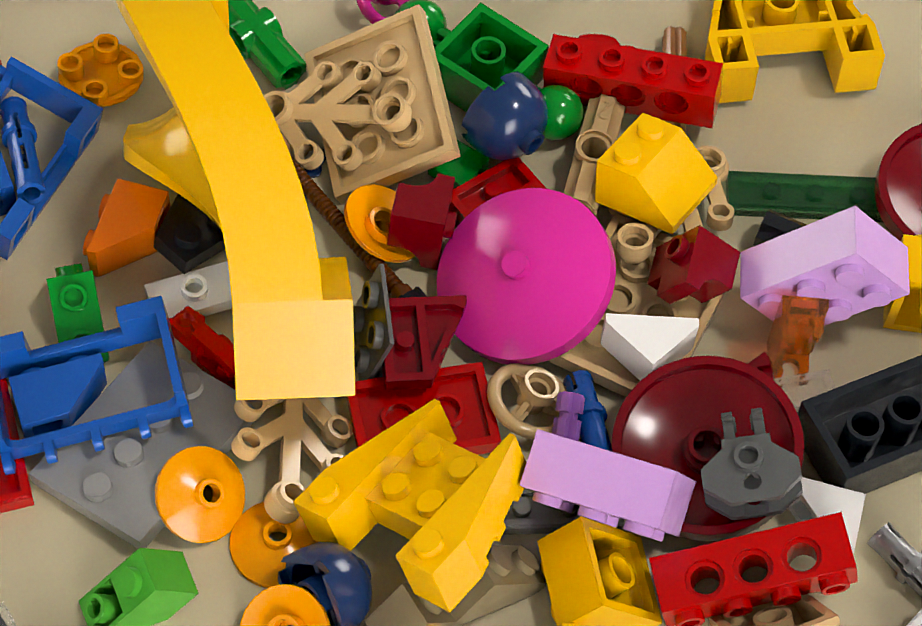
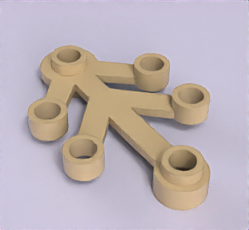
[264,61,412,171]
[608,145,734,264]
[231,397,353,524]

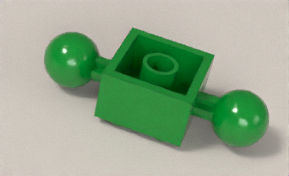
[395,0,584,140]

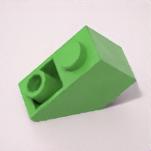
[79,548,199,626]

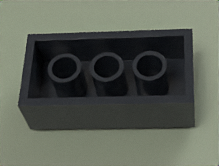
[797,355,922,494]

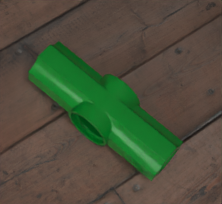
[228,0,306,90]

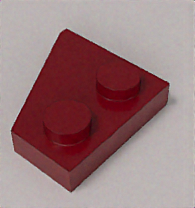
[382,295,467,390]

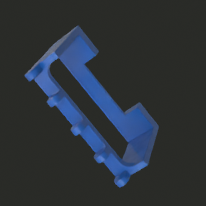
[0,56,103,260]
[0,296,194,475]

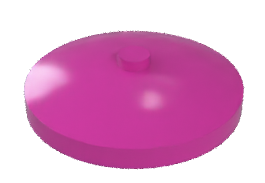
[437,188,616,365]

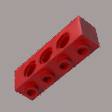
[543,34,723,129]
[649,512,858,626]

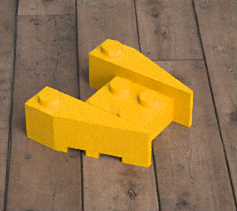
[704,0,885,103]
[293,399,527,612]

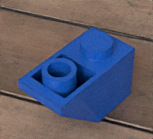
[8,353,107,438]

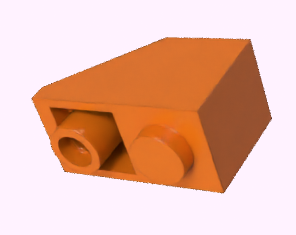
[83,178,170,277]

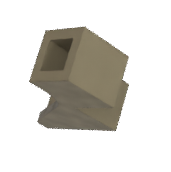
[364,545,547,626]

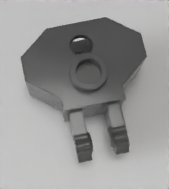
[701,407,803,521]

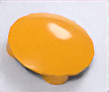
[57,34,144,107]

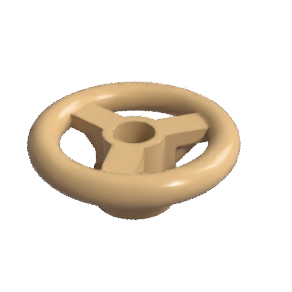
[487,363,567,440]

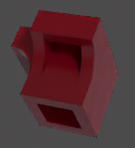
[387,174,457,270]
[647,225,741,304]

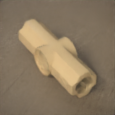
[563,94,625,218]

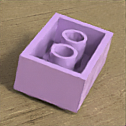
[740,206,910,337]
[519,429,696,542]

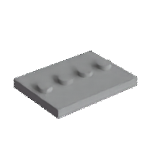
[29,341,255,549]

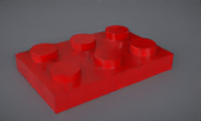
[346,362,502,455]

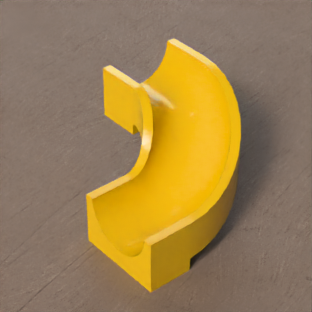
[116,0,355,400]

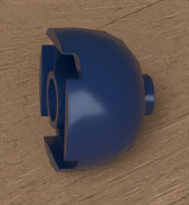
[462,71,549,161]
[278,542,372,626]

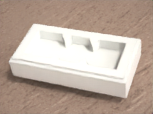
[144,261,232,318]

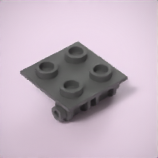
[353,264,394,381]

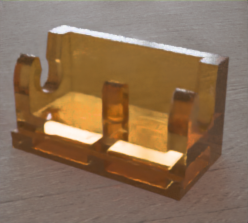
[767,295,829,385]

